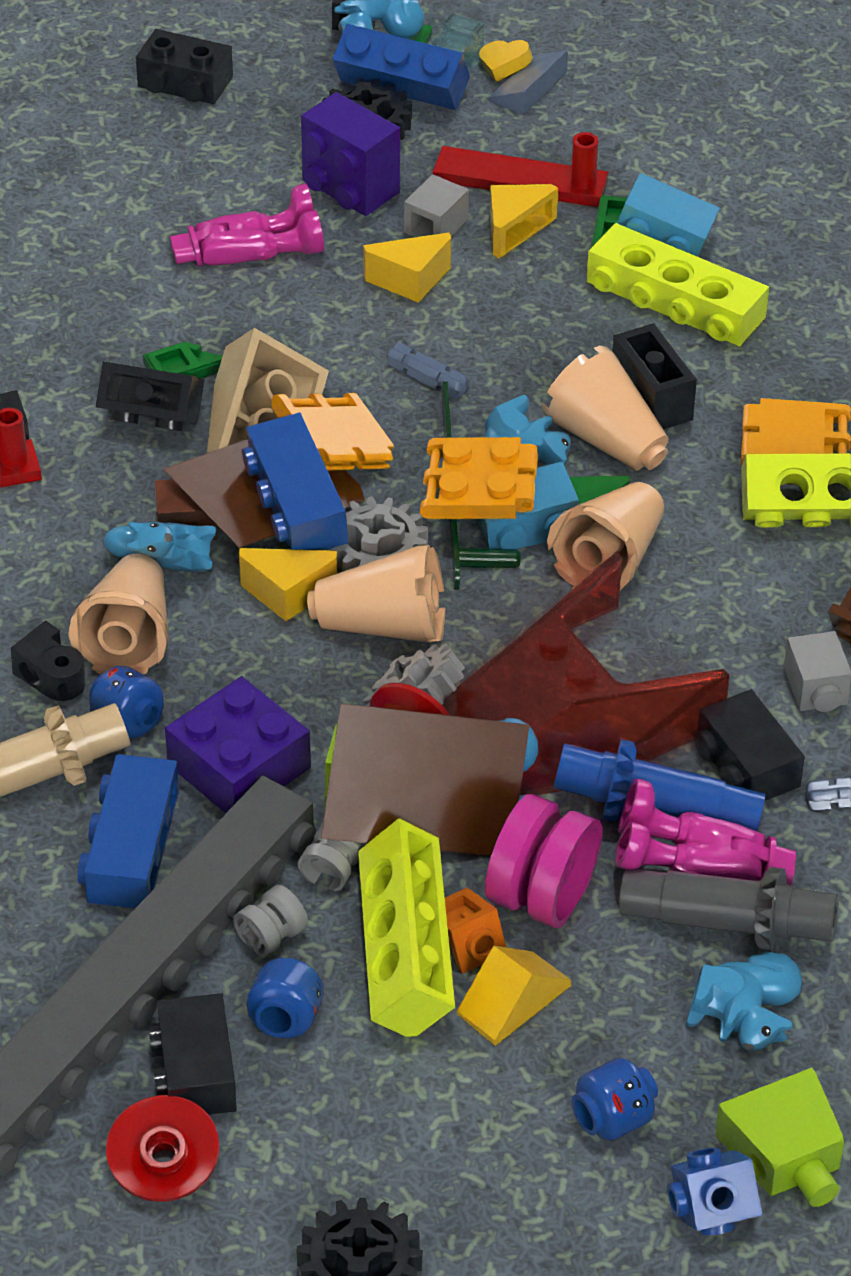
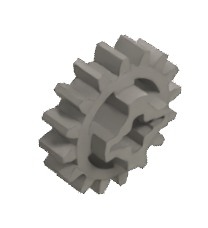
[326,497,428,572]
[363,644,465,706]

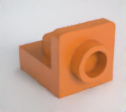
[445,888,506,974]

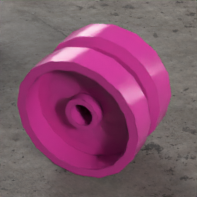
[485,794,603,928]

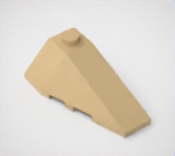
[207,328,329,453]

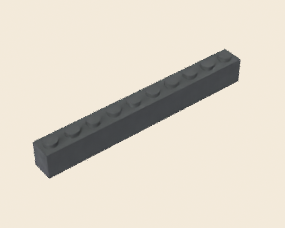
[0,775,316,1178]

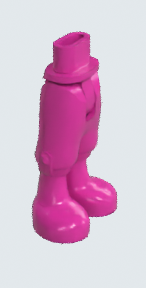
[169,183,324,266]
[615,778,796,885]

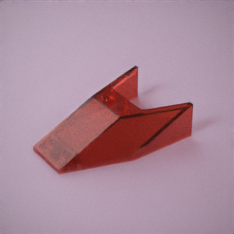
[442,551,730,795]

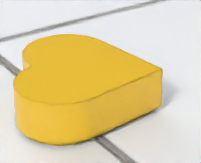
[479,40,533,82]

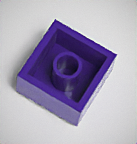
[301,92,400,217]
[165,676,311,813]

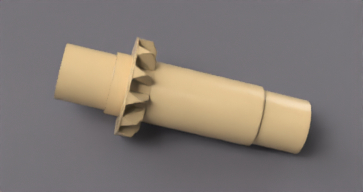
[0,703,131,797]

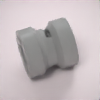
[298,823,367,892]
[233,884,308,958]

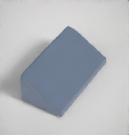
[488,50,568,115]

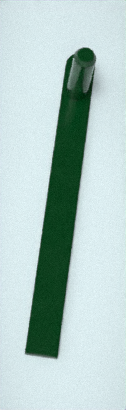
[442,381,521,590]

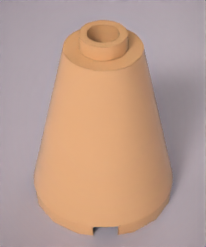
[541,346,668,471]
[547,482,665,595]
[307,545,445,643]
[68,554,168,675]

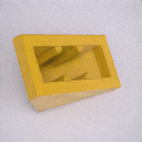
[490,184,558,259]
[363,232,451,303]
[239,548,337,621]
[457,946,571,1046]

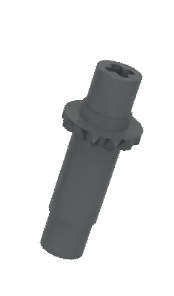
[620,867,839,953]

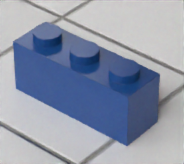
[332,24,470,110]
[242,412,349,550]
[78,754,179,908]

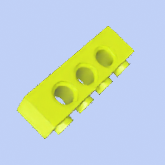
[587,223,769,346]
[741,453,851,528]
[358,818,455,1037]

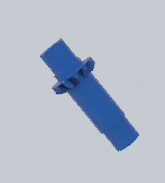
[553,739,765,831]

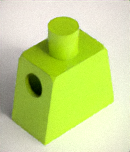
[715,1067,844,1207]

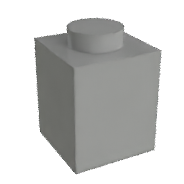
[404,174,469,237]
[784,631,851,712]

